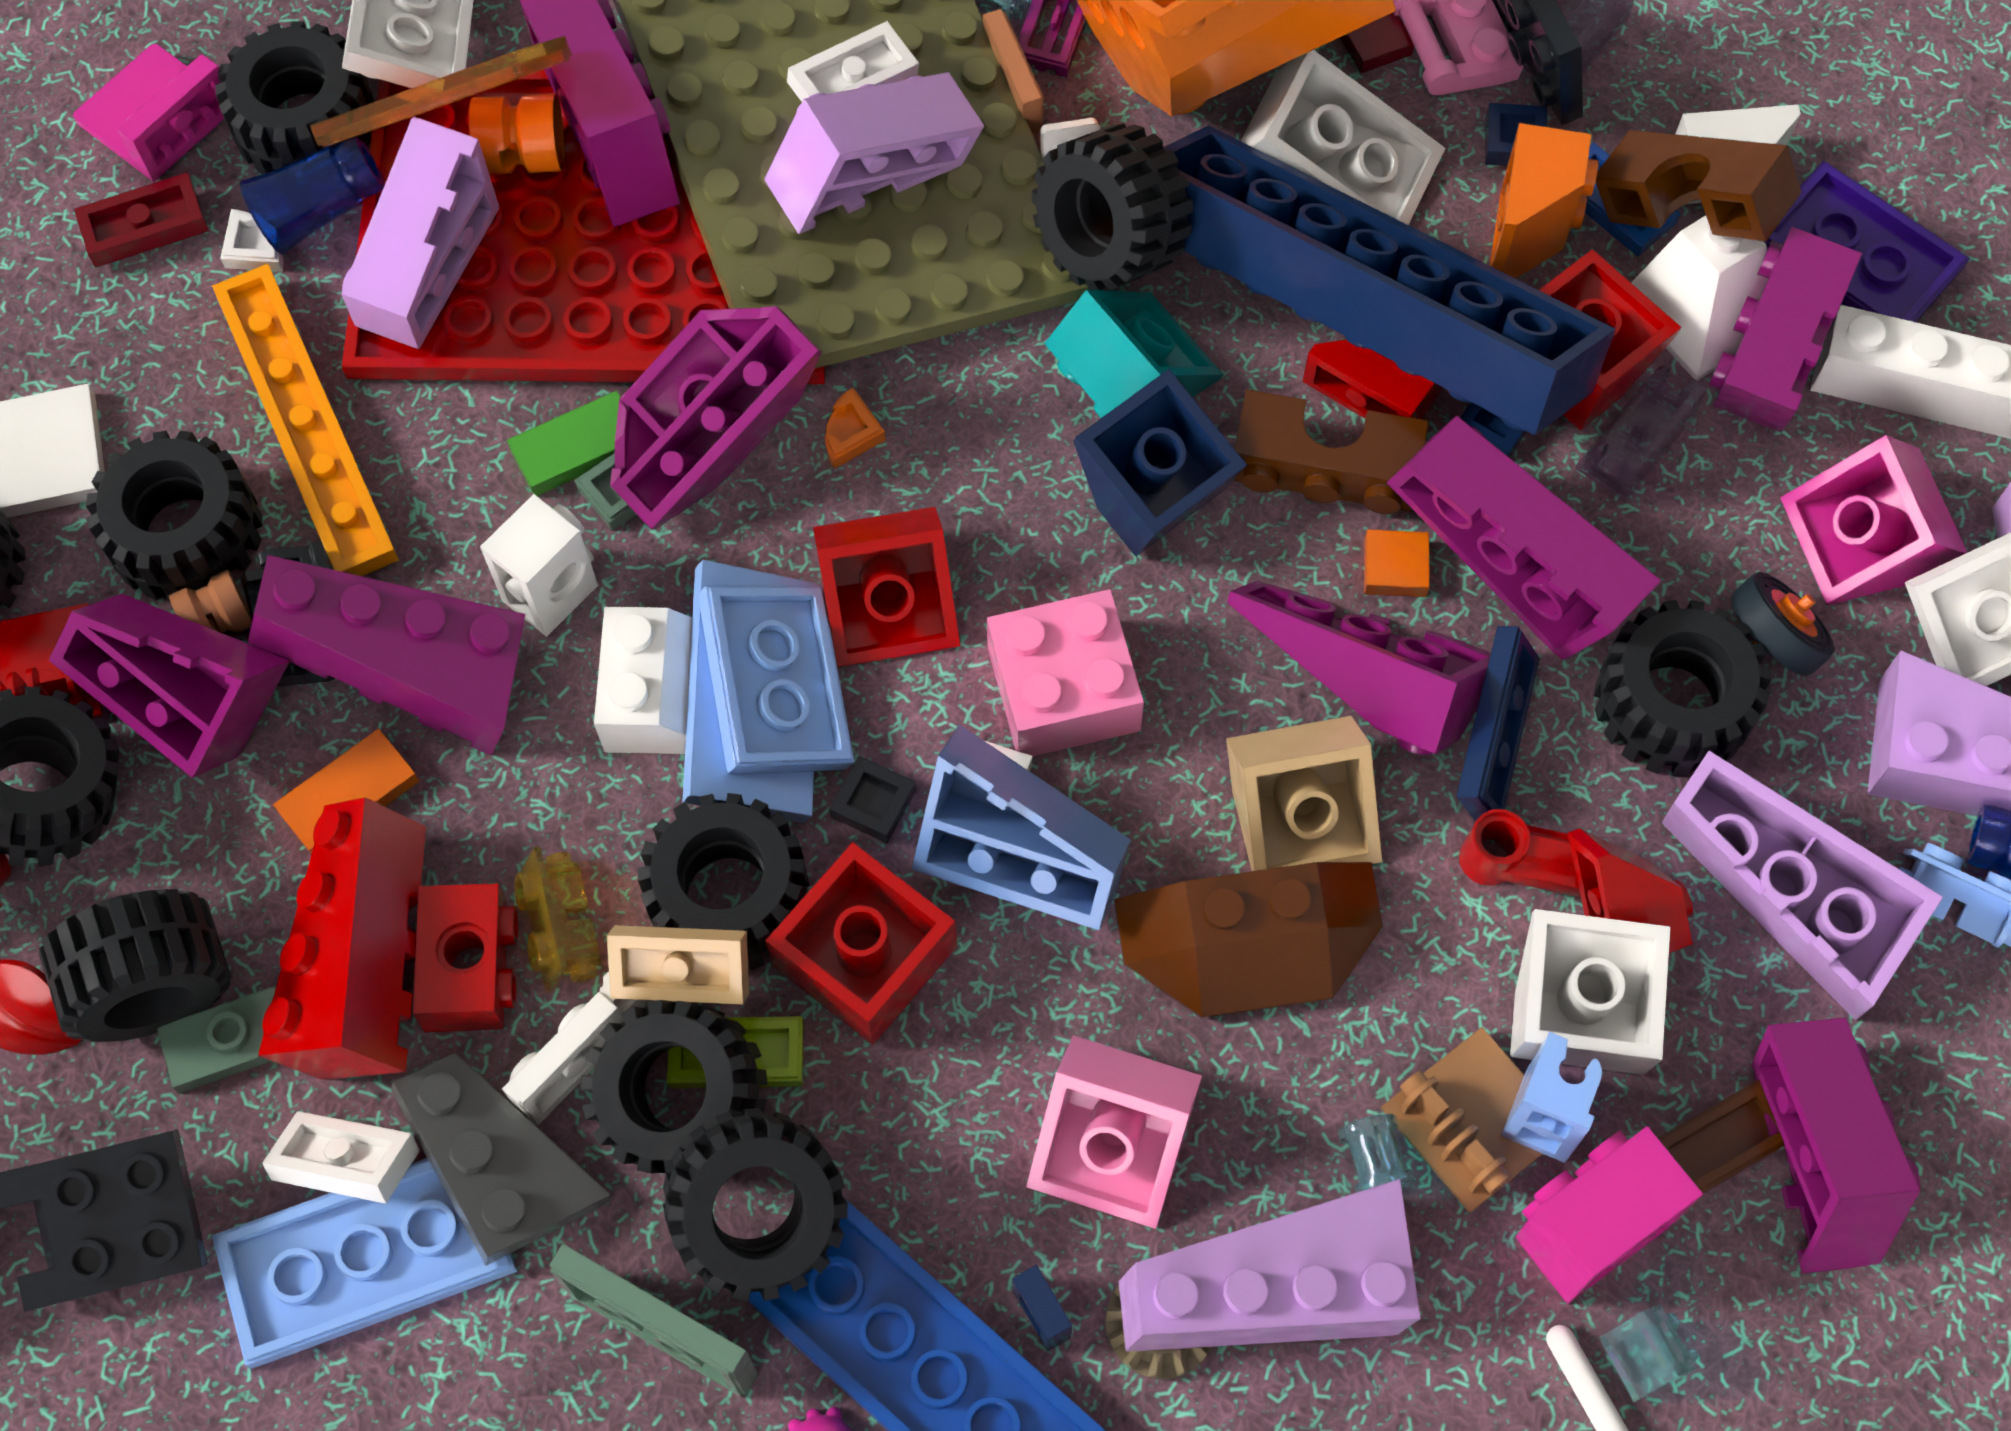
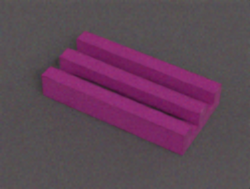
[1018,0,1087,77]

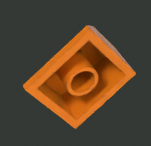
[1489,123,1598,279]

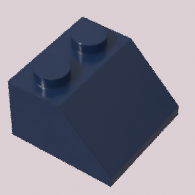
[1073,369,1247,557]

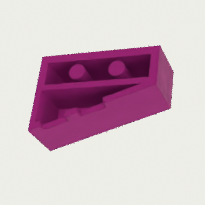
[49,593,290,778]

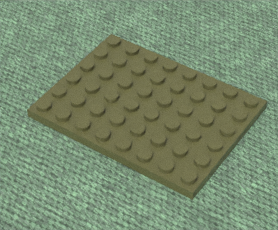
[613,0,1090,369]

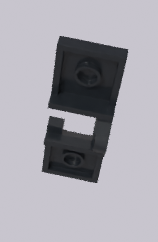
[1492,0,1583,125]
[0,1129,208,1312]

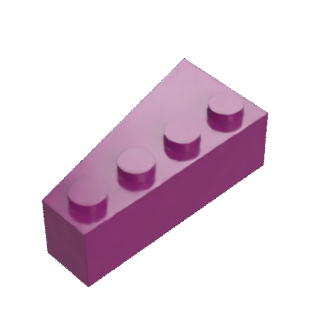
[519,0,680,227]

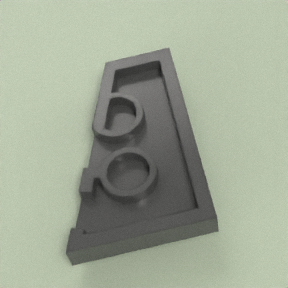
[392,1053,611,1266]

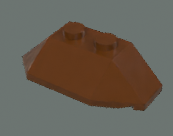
[1114,862,1383,1018]

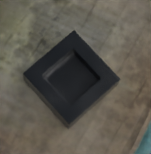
[829,756,917,844]

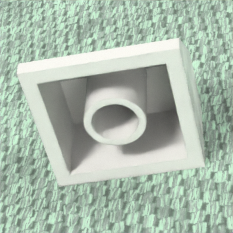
[594,607,692,754]
[1510,909,1670,1075]

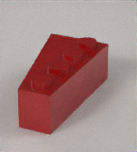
[258,797,426,1080]

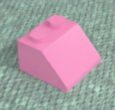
[1026,1035,1202,1229]

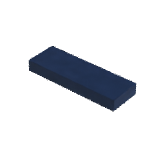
[1456,626,1540,821]

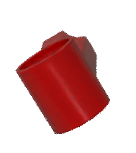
[1459,809,1581,898]

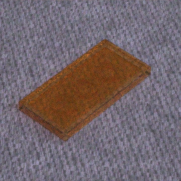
[310,36,572,147]

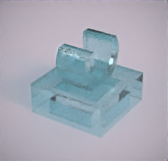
[1599,1304,1698,1402]

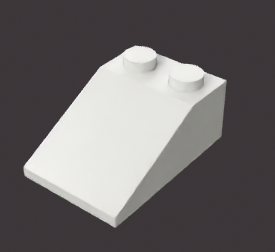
[1241,50,1446,225]

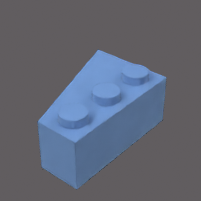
[912,724,1131,930]

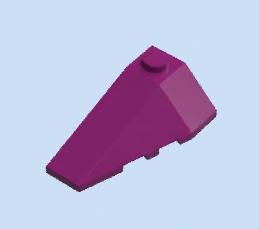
[1227,580,1491,755]

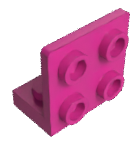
[73,44,224,182]

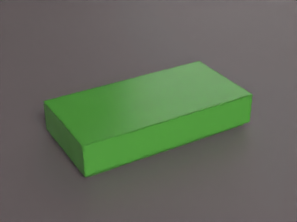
[507,390,621,496]

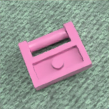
[1393,0,1524,95]

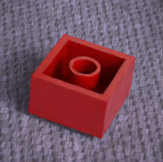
[765,842,957,1045]

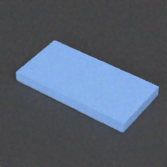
[682,560,820,823]
[212,1158,518,1369]

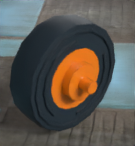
[1731,572,1835,676]

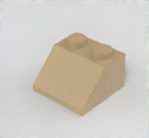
[1226,716,1382,871]

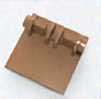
[1380,1027,1543,1213]

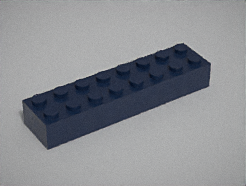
[1163,125,1616,435]

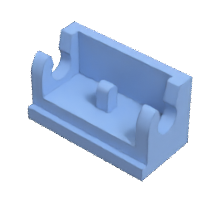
[1501,1032,1602,1163]

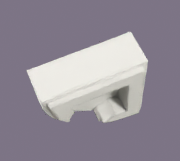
[220,209,284,272]

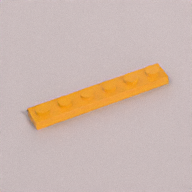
[212,264,399,576]

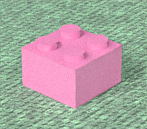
[987,589,1144,757]

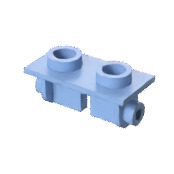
[1898,843,2011,948]

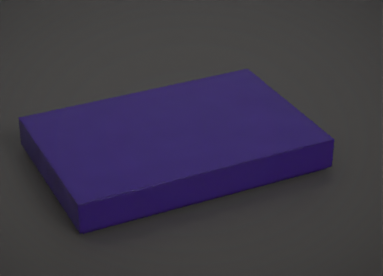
[1763,160,1970,323]

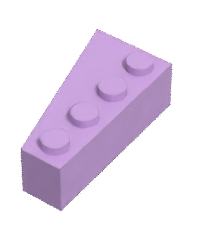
[1662,751,1943,1020]
[1118,1179,1421,1352]

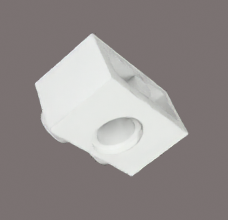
[480,494,598,637]

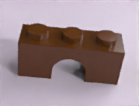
[1595,130,1802,242]
[1234,389,1429,514]

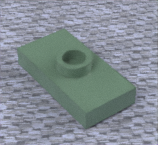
[157,986,276,1094]

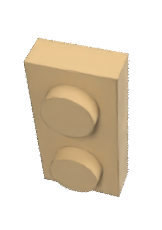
[607,925,749,1005]

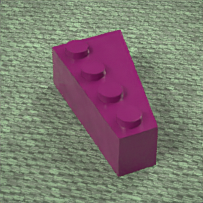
[1387,416,1661,660]
[248,555,525,755]

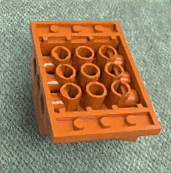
[1077,0,1397,116]

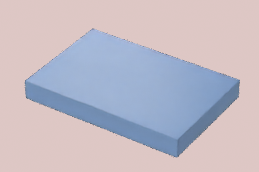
[698,585,854,774]

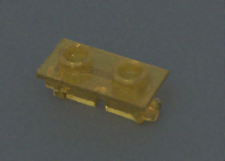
[514,846,601,993]

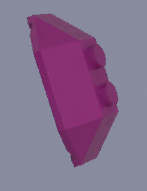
[610,306,822,530]

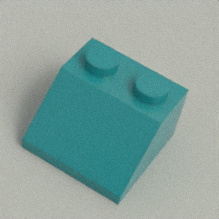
[1044,290,1224,418]

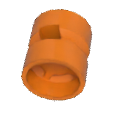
[469,93,565,175]

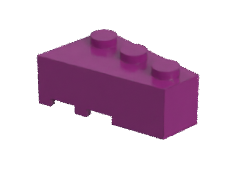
[1709,227,1862,433]
[1751,1018,1920,1274]

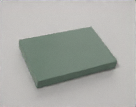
[549,1243,759,1397]

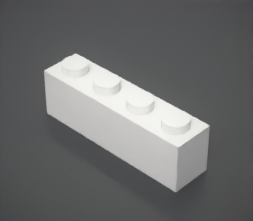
[1810,305,2011,439]

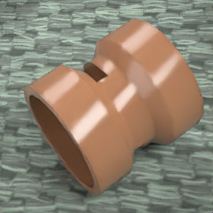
[169,569,252,634]

